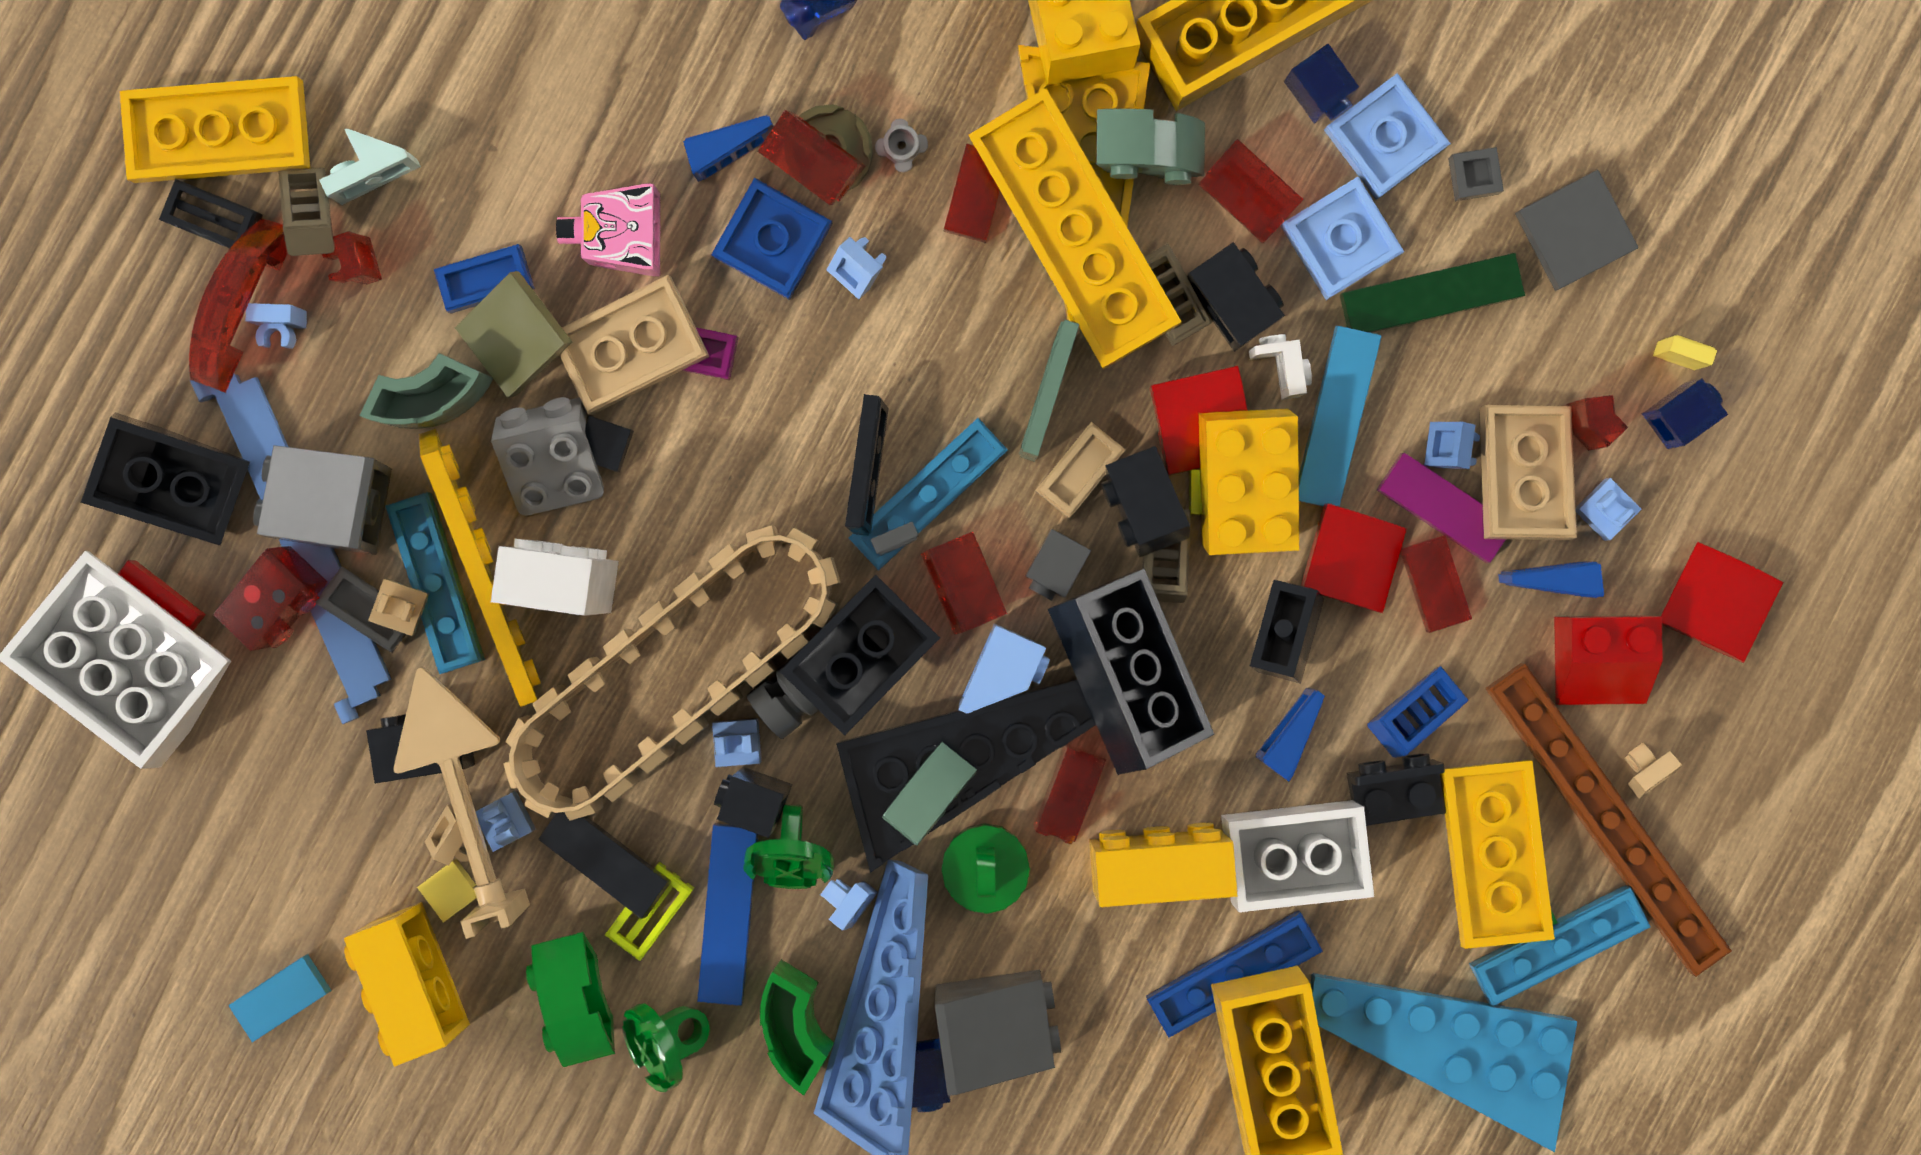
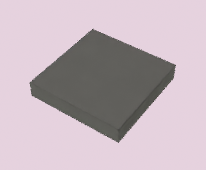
[1515,170,1639,291]

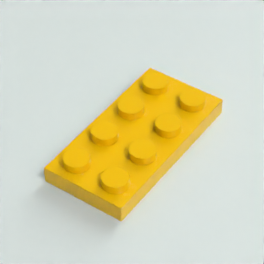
[119,76,311,183]
[1440,760,1555,949]

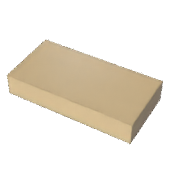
[1035,422,1126,519]

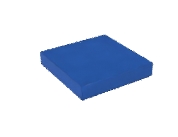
[711,178,833,300]

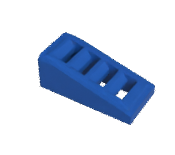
[683,115,776,182]
[1498,561,1604,598]
[1367,666,1469,758]
[1256,688,1325,782]

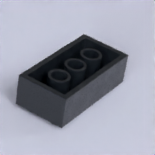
[1048,568,1215,775]

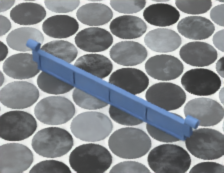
[190,374,391,724]

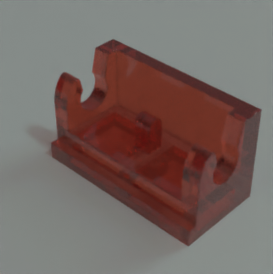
[757,110,866,205]
[1198,139,1304,244]
[921,532,1007,635]
[1034,744,1106,844]

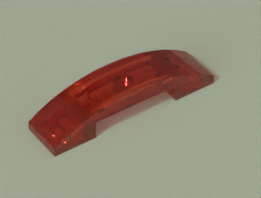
[189,219,288,393]

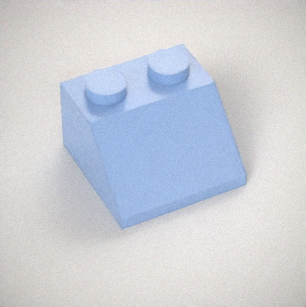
[959,624,1050,713]

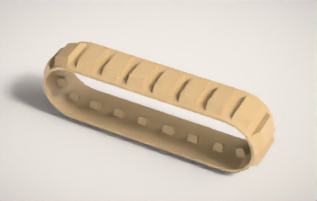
[503,525,841,821]

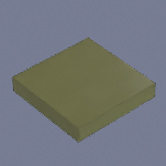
[455,271,572,398]

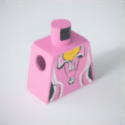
[556,184,660,276]

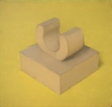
[368,578,430,636]
[1625,743,1682,799]
[425,804,484,866]

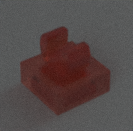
[322,231,382,285]

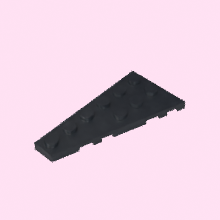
[836,679,1096,873]

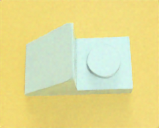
[319,128,421,205]

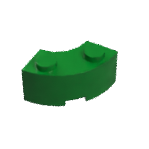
[526,932,615,1067]
[760,959,834,1095]

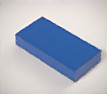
[434,244,535,314]

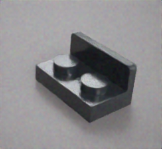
[1347,754,1446,826]

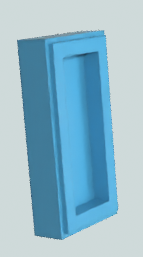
[228,954,332,1042]

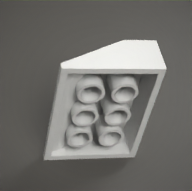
[0,551,231,769]

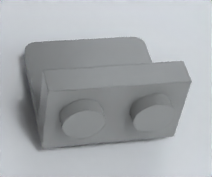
[491,397,604,516]

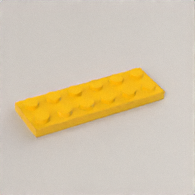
[969,88,1182,370]

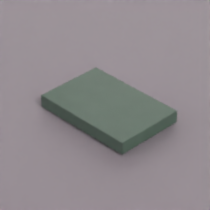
[1019,319,1079,462]

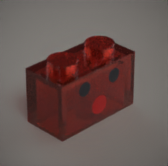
[213,546,327,651]

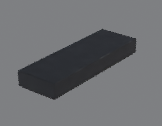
[845,394,889,536]
[538,812,672,919]

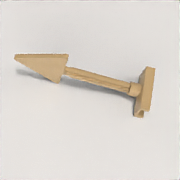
[394,667,530,939]

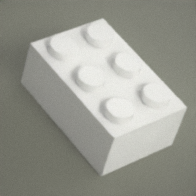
[491,539,619,616]
[1221,800,1374,912]

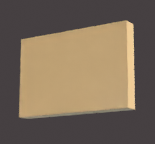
[560,275,710,415]
[1479,405,1577,540]

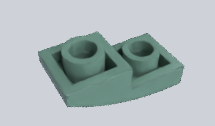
[882,742,977,846]

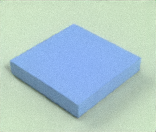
[1324,73,1451,200]
[1280,177,1404,300]

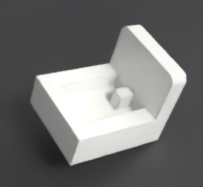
[1249,334,1312,400]

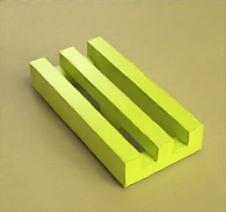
[605,862,695,961]

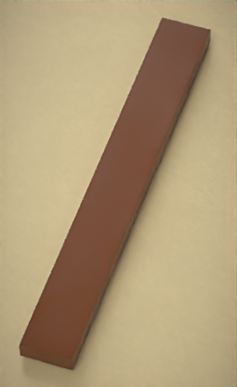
[1485,663,1732,977]

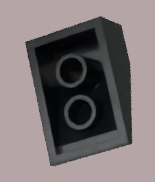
[80,412,250,546]
[780,575,940,736]

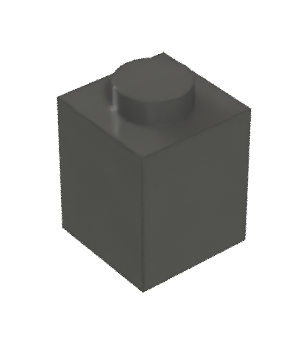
[1025,529,1091,601]

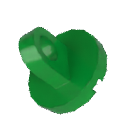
[743,805,834,889]
[941,823,1030,914]
[622,1003,710,1092]

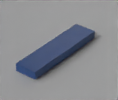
[697,823,758,1006]
[1146,910,1323,1038]

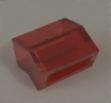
[1566,395,1628,451]

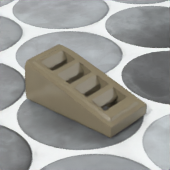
[278,168,335,256]
[1145,244,1211,347]
[1142,509,1191,603]

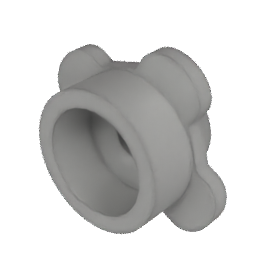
[875,119,928,173]

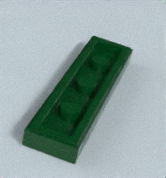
[1340,253,1525,333]

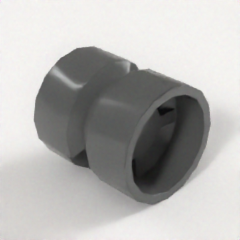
[747,658,819,739]

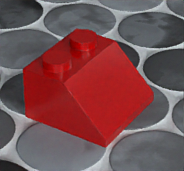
[1554,615,1663,705]

